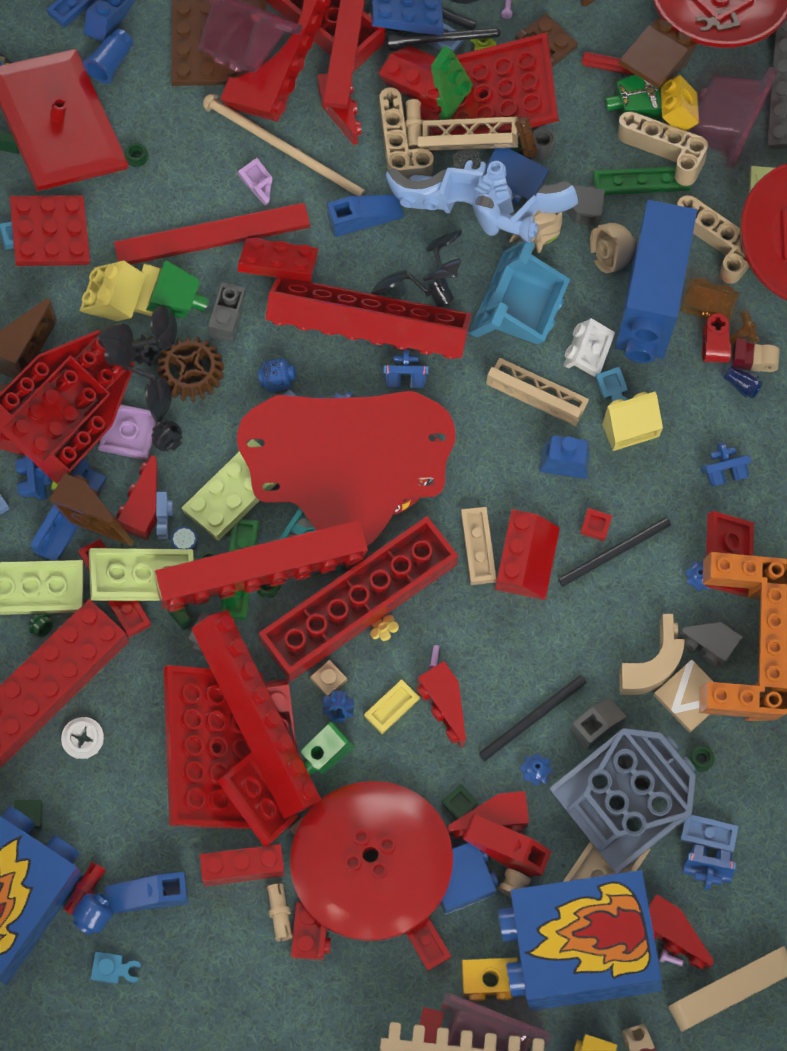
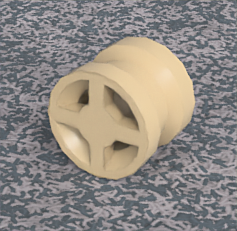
[498,869,531,898]

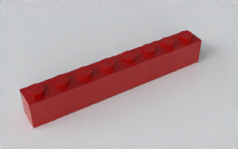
[191,610,322,819]

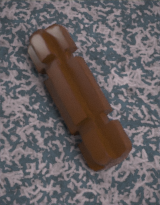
[515,117,538,159]

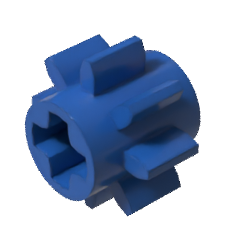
[322,690,354,723]

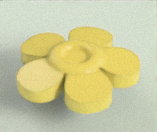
[370,615,399,641]

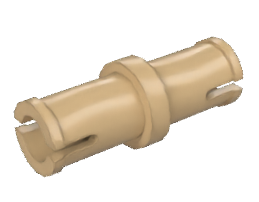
[405,99,423,150]
[266,883,293,941]

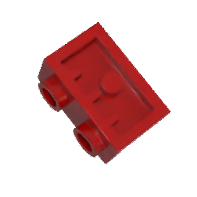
[291,902,331,961]

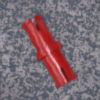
[63,862,106,915]

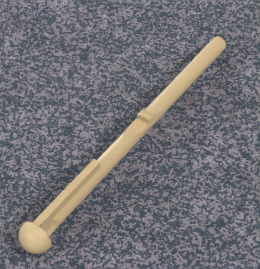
[203,94,365,196]

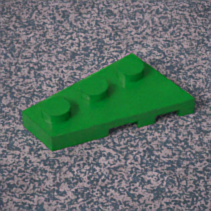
[431,46,473,120]

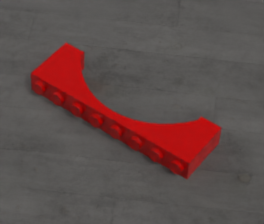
[220,0,331,122]

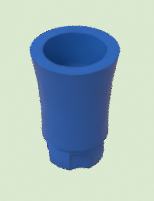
[83,29,133,84]

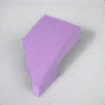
[237,158,272,205]

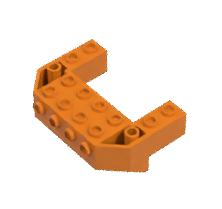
[699,552,787,721]

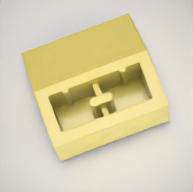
[79,261,146,321]
[602,392,663,451]

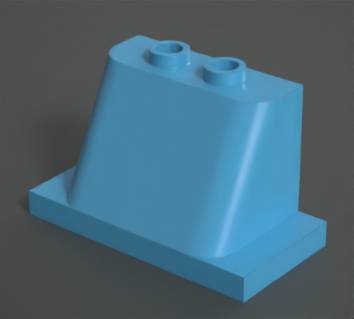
[469,241,570,345]

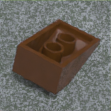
[618,19,698,88]
[0,299,57,379]
[49,474,134,546]

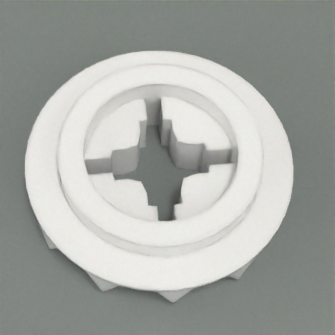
[61,717,104,759]

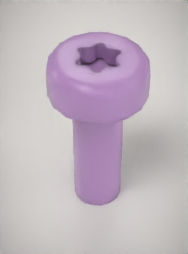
[502,0,513,19]
[658,949,684,966]

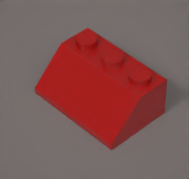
[378,46,469,112]
[495,509,560,600]

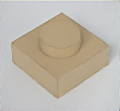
[310,660,347,697]

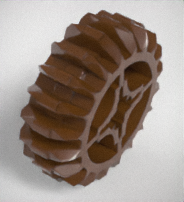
[157,335,225,403]

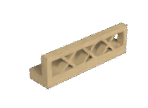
[418,117,518,151]
[486,357,589,426]

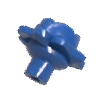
[686,560,710,591]
[520,754,553,786]

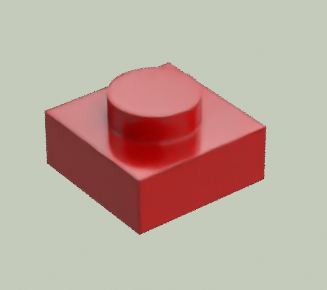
[580,508,613,541]

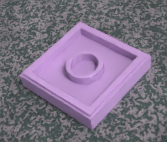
[98,404,157,461]

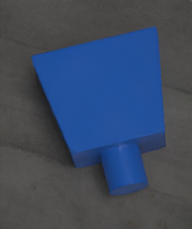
[539,435,590,479]

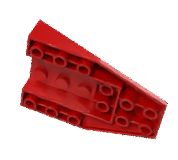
[0,330,135,484]

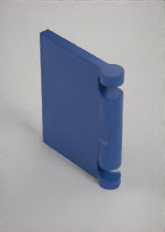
[485,148,549,205]

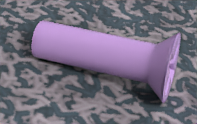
[428,645,440,669]

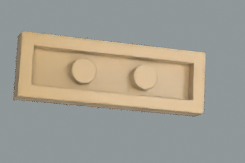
[461,507,496,585]

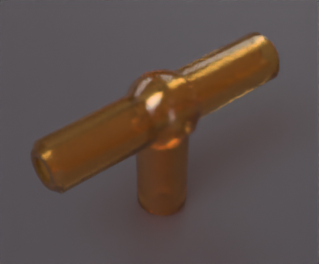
[729,311,759,345]

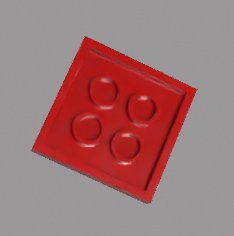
[9,195,90,266]

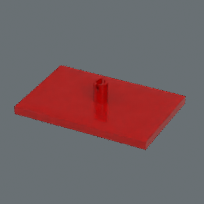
[420,33,559,152]
[0,49,129,191]
[163,665,263,829]

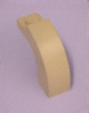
[619,614,684,695]

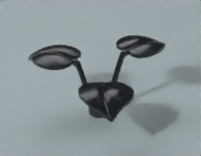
[371,229,463,307]
[97,306,177,423]

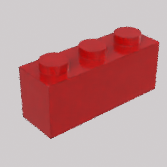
[200,844,285,887]

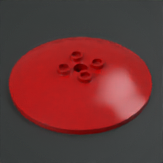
[653,0,787,48]
[740,164,787,301]
[290,781,453,941]

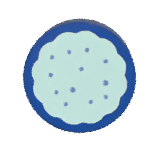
[171,527,198,550]

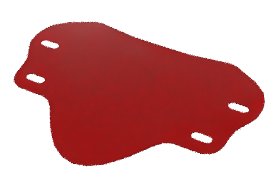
[237,391,455,546]

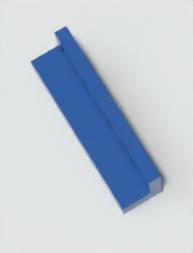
[30,459,107,561]

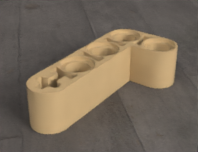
[379,88,434,179]
[617,112,708,186]
[677,195,750,284]

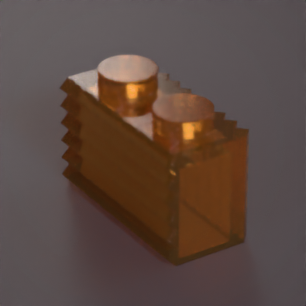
[681,278,739,323]

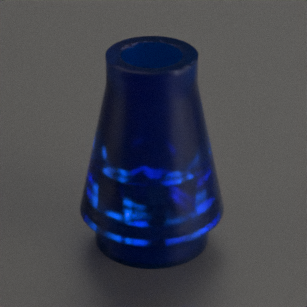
[724,366,763,399]

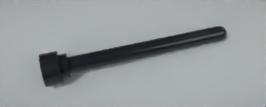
[387,28,501,51]

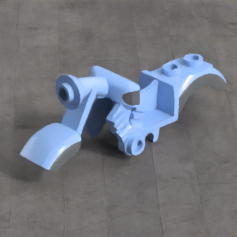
[386,160,578,243]

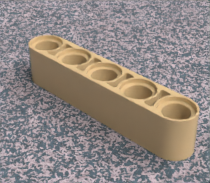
[668,946,787,1032]

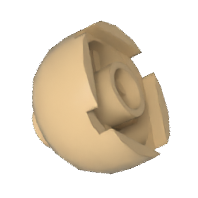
[590,223,636,273]

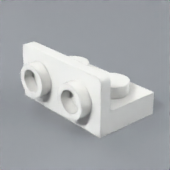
[564,318,615,377]

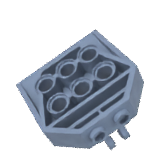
[549,728,696,874]

